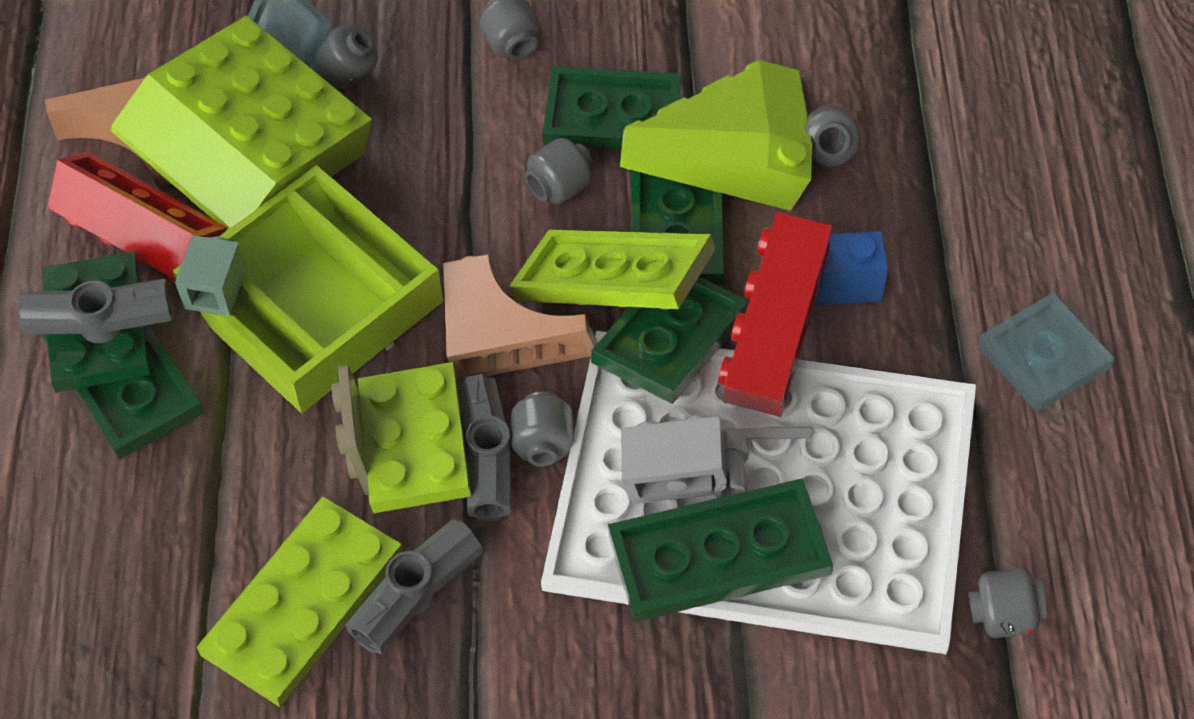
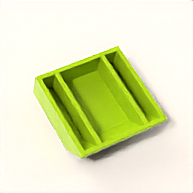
[111,15,372,231]
[173,165,443,414]

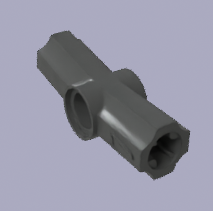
[18,279,173,343]
[457,374,512,521]
[346,518,483,655]

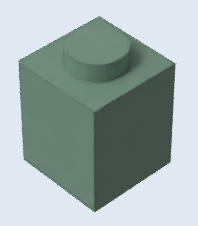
[175,235,246,316]

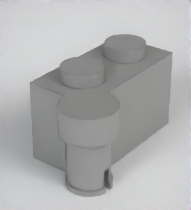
[621,415,748,504]

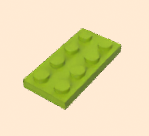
[509,230,715,309]
[197,496,403,707]

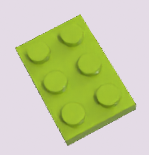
[358,362,471,513]

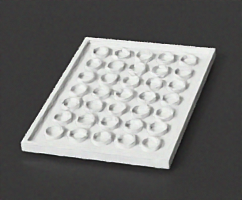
[541,331,976,654]

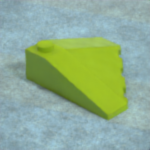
[620,60,812,211]

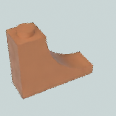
[45,78,171,187]
[443,254,597,381]

